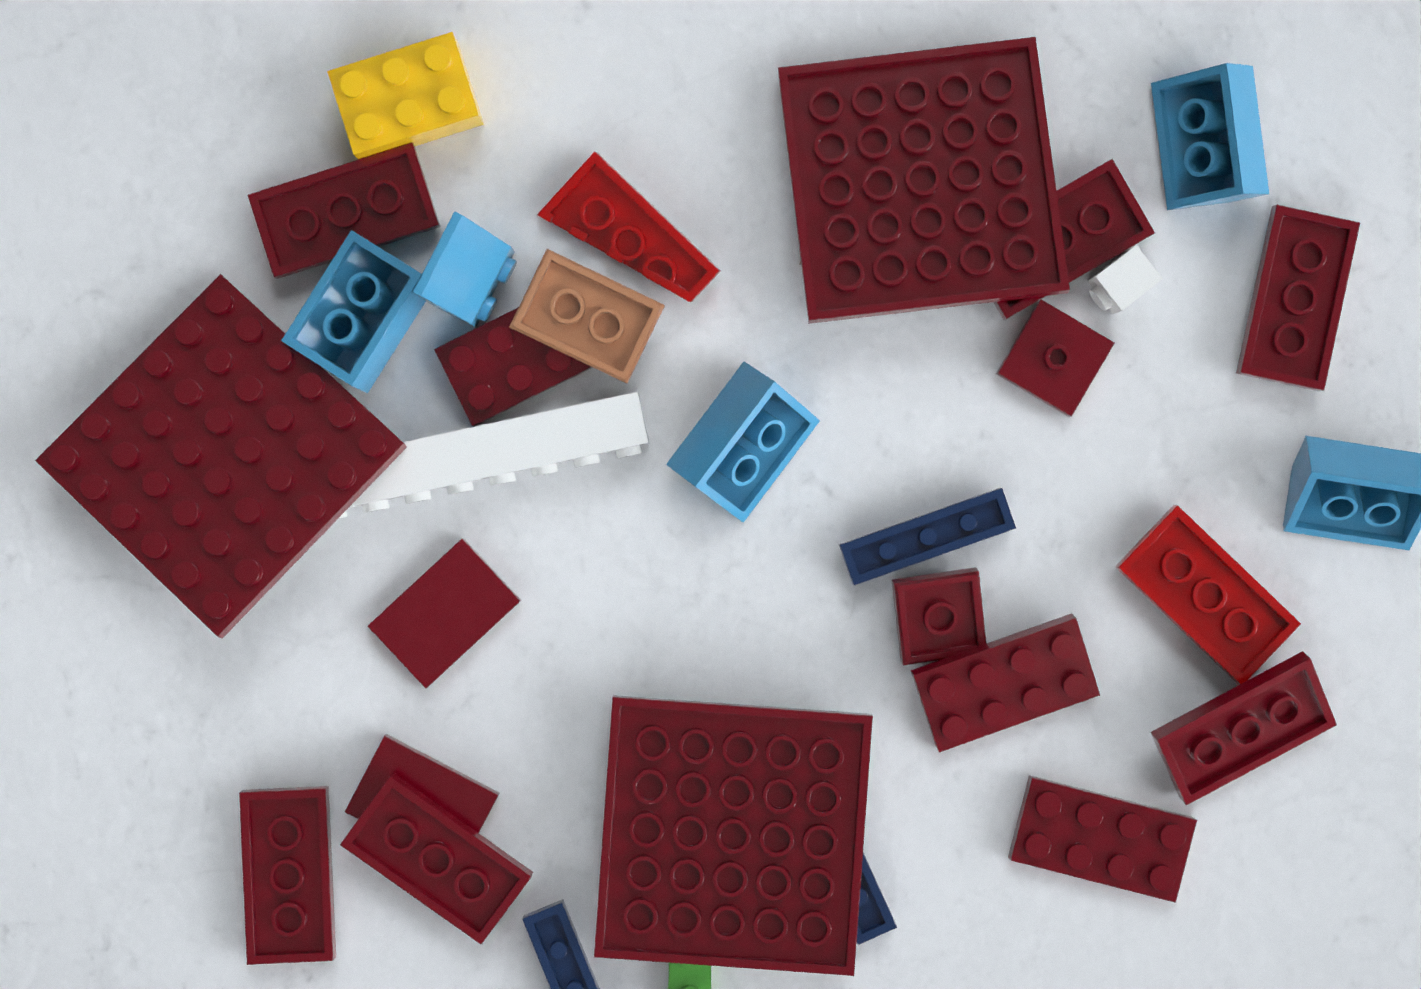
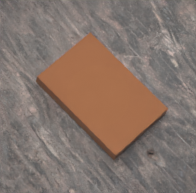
[509,249,665,384]

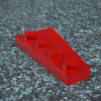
[537,151,721,303]

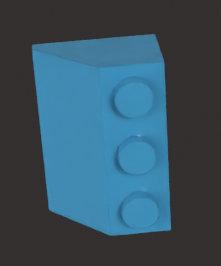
[1151,63,1269,210]
[281,230,426,393]
[666,361,820,523]
[1283,436,1421,550]

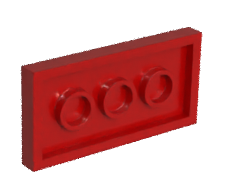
[1115,505,1301,685]

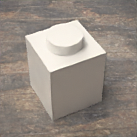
[1087,245,1163,314]

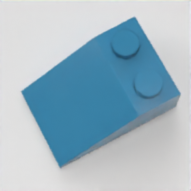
[413,211,517,327]

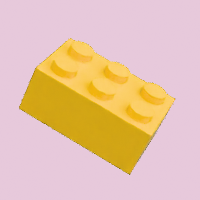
[327,32,484,159]

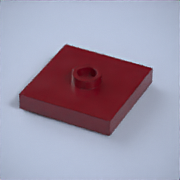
[996,299,1115,417]
[891,567,986,666]

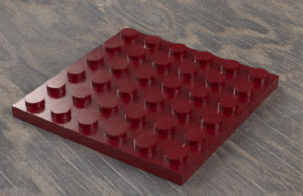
[778,37,1070,324]
[35,274,407,639]
[594,695,873,976]

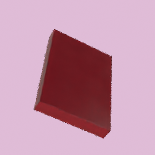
[368,538,522,689]
[345,734,500,833]

